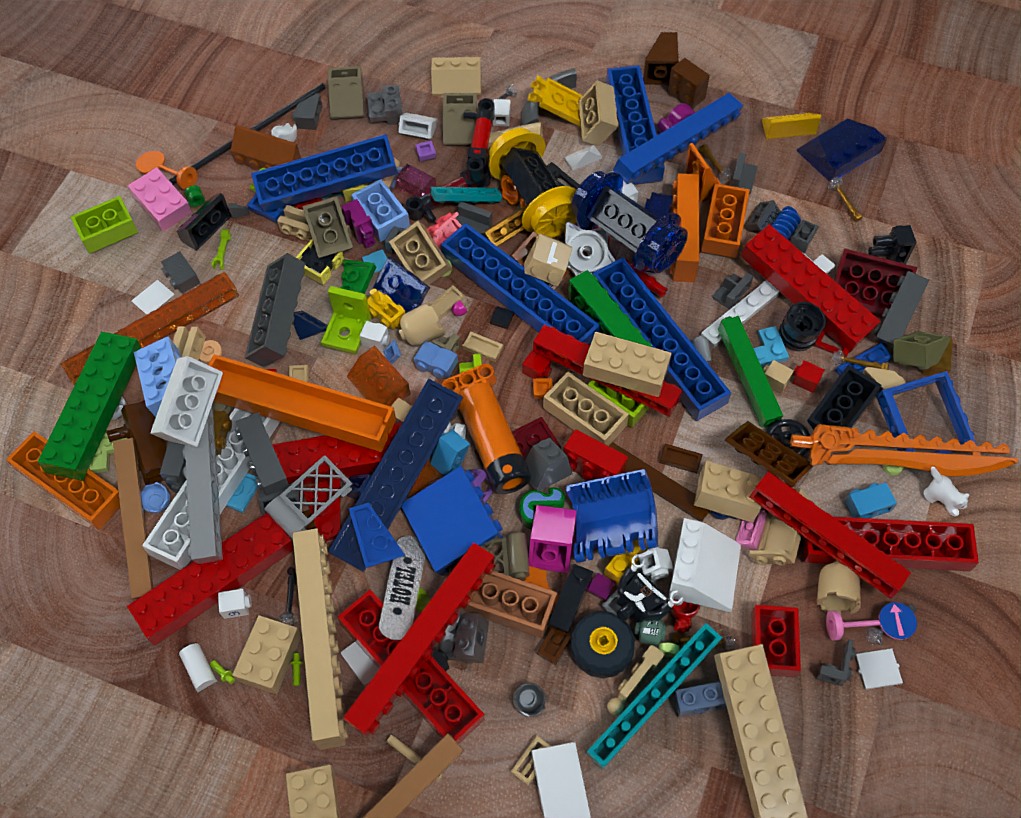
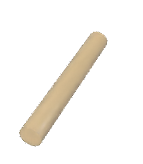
[387,735,444,782]

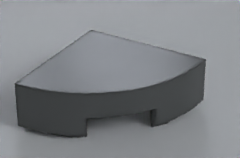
[228,203,250,219]

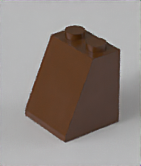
[643,32,679,85]

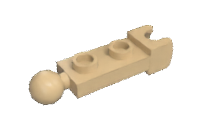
[607,645,665,715]

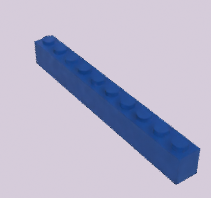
[613,93,743,185]

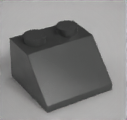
[525,438,572,492]

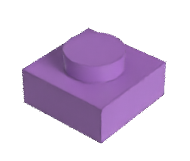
[415,141,436,161]

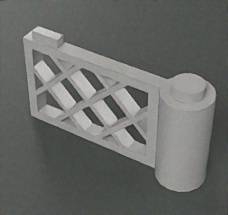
[264,455,352,539]

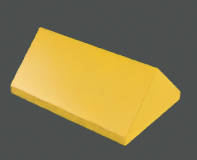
[761,113,821,139]

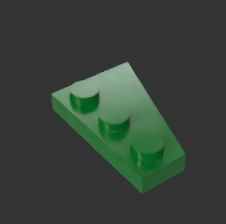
[340,259,377,294]

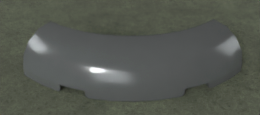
[521,69,577,126]

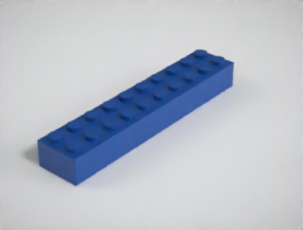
[441,223,600,345]
[592,257,731,421]

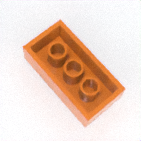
[701,183,750,258]

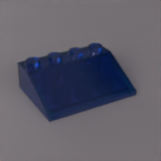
[797,118,887,183]

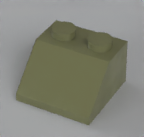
[894,331,950,370]

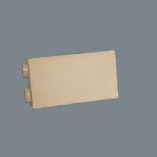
[749,488,811,565]

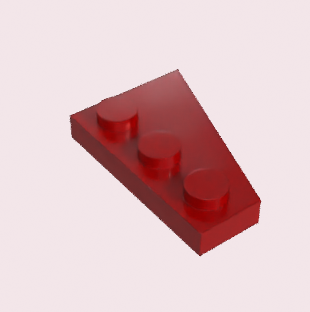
[303,478,341,543]

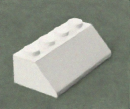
[150,356,223,447]

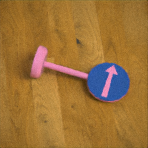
[826,602,917,641]

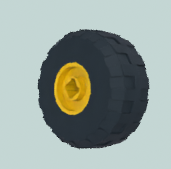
[571,611,635,679]

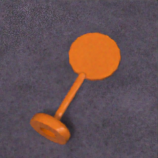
[135,151,198,190]

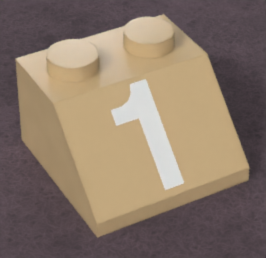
[524,233,572,286]

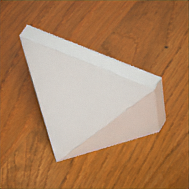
[564,145,602,171]

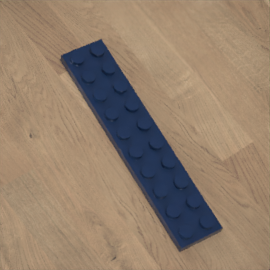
[328,379,463,572]

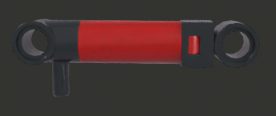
[463,98,495,182]

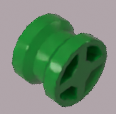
[184,185,205,207]

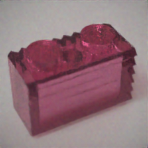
[396,163,436,197]

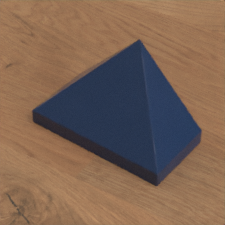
[293,310,328,340]

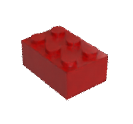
[563,429,628,481]
[751,605,801,678]

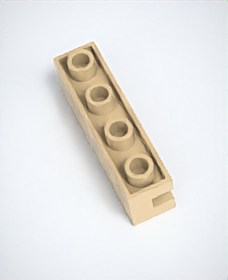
[277,205,352,252]
[164,326,206,384]

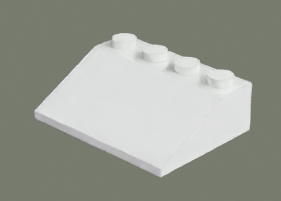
[668,518,741,612]

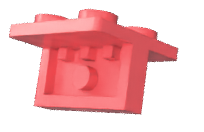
[427,212,461,252]

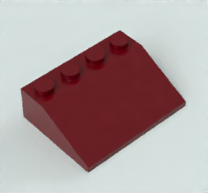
[834,248,918,316]

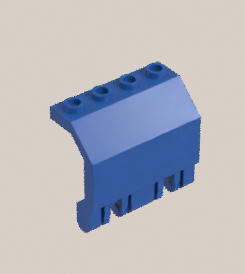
[566,469,659,563]

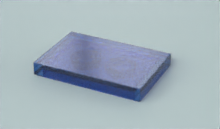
[373,257,431,313]

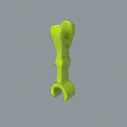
[211,229,231,270]

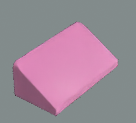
[735,510,767,550]

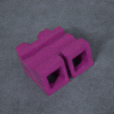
[341,199,376,248]

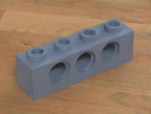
[673,682,727,718]

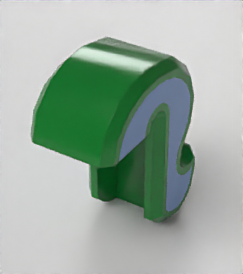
[520,487,565,529]

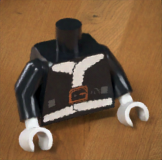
[617,555,684,623]

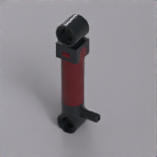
[406,165,491,222]

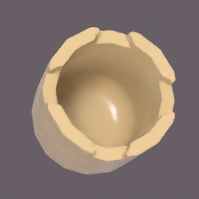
[398,301,445,346]
[817,561,861,615]

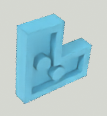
[753,326,789,367]

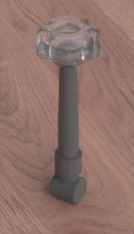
[866,603,917,645]

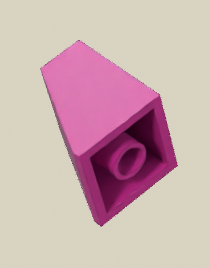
[529,505,577,573]

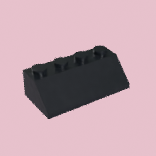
[807,365,882,431]

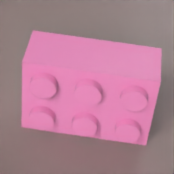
[128,167,191,231]

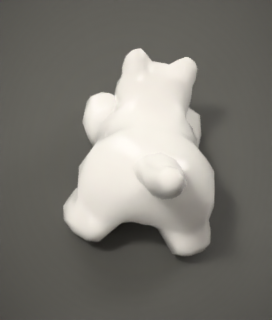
[924,467,969,517]

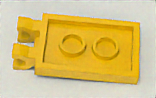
[528,75,583,127]

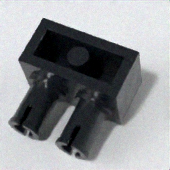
[868,225,917,264]

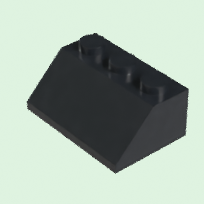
[177,193,232,251]

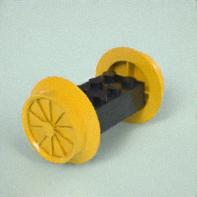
[489,128,580,238]

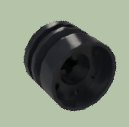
[778,302,826,351]

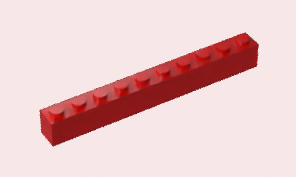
[343,543,495,738]

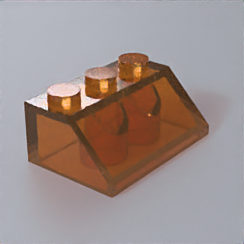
[347,346,411,406]

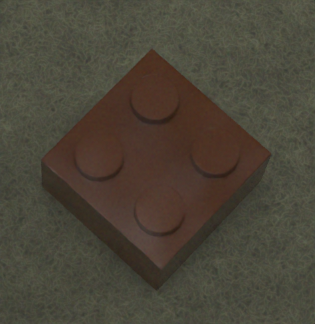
[668,58,710,109]

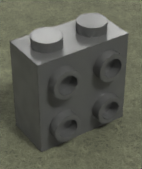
[160,441,187,493]

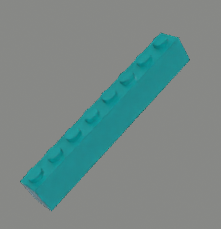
[586,623,722,770]

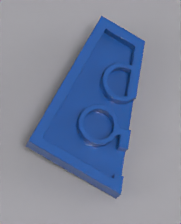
[349,503,406,568]

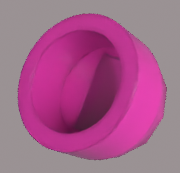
[452,300,468,316]

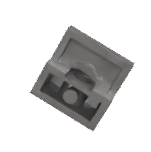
[367,84,403,125]
[439,614,489,663]

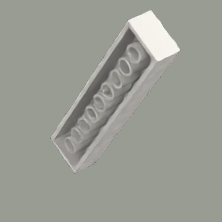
[142,408,280,570]

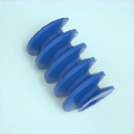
[772,206,801,240]

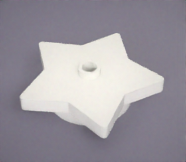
[565,222,616,277]

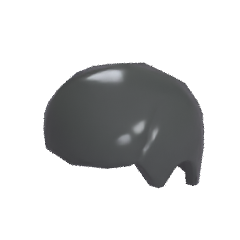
[513,683,546,717]

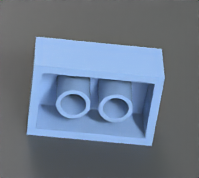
[351,179,410,242]

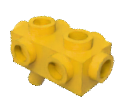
[367,289,405,330]

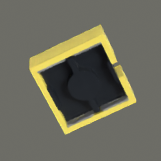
[296,239,344,285]

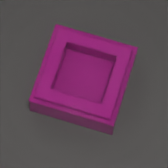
[587,573,616,602]

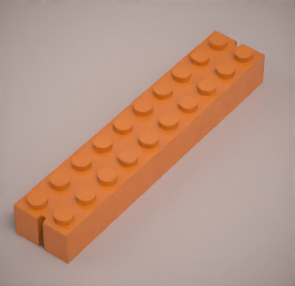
[208,354,396,452]

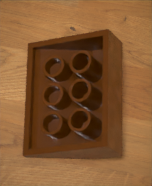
[724,421,813,488]

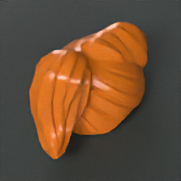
[500,175,528,208]

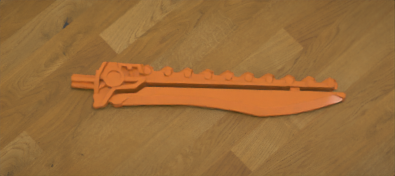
[790,424,1019,476]

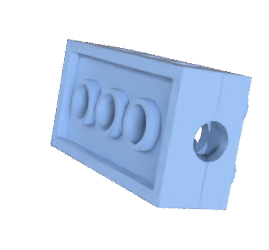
[134,336,181,417]

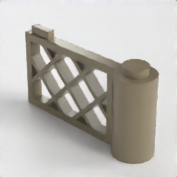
[448,533,530,581]

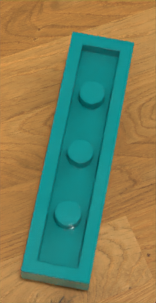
[430,187,502,203]

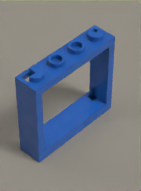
[876,371,976,468]

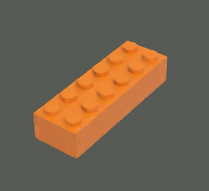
[670,173,699,282]
[6,431,120,531]

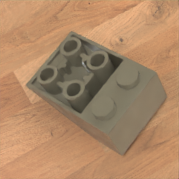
[328,66,364,119]
[443,93,478,145]

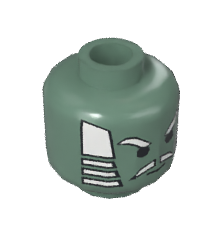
[635,619,667,646]

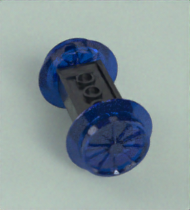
[571,171,688,273]

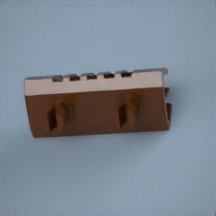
[106,403,166,485]

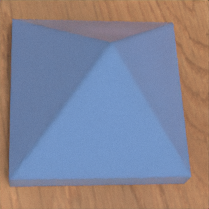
[384,340,402,366]

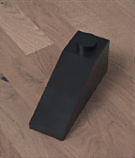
[548,564,594,634]

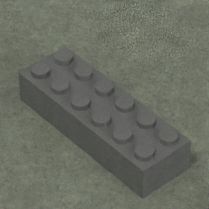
[245,253,305,367]

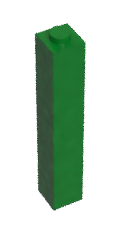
[718,316,784,428]

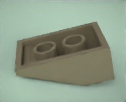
[302,196,353,258]

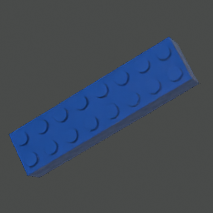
[606,65,665,184]
[251,134,398,212]

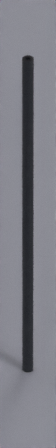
[169,83,326,185]

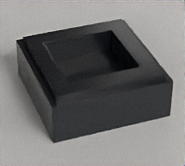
[490,306,514,329]

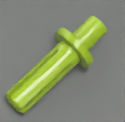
[290,653,303,686]
[210,660,235,684]

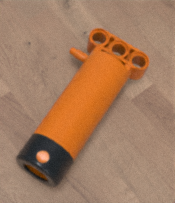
[442,363,531,495]

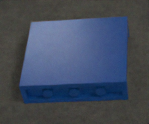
[401,466,504,576]

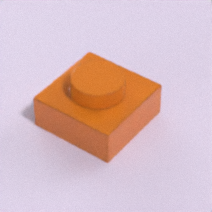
[533,378,552,399]

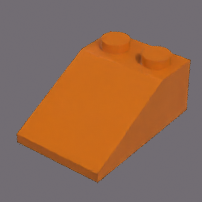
[684,143,720,203]

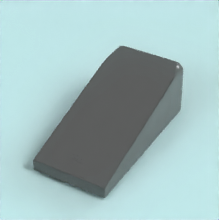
[790,220,819,254]

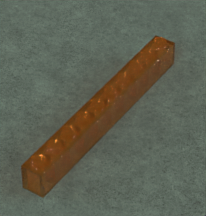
[60,272,239,386]

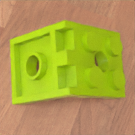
[321,286,371,355]

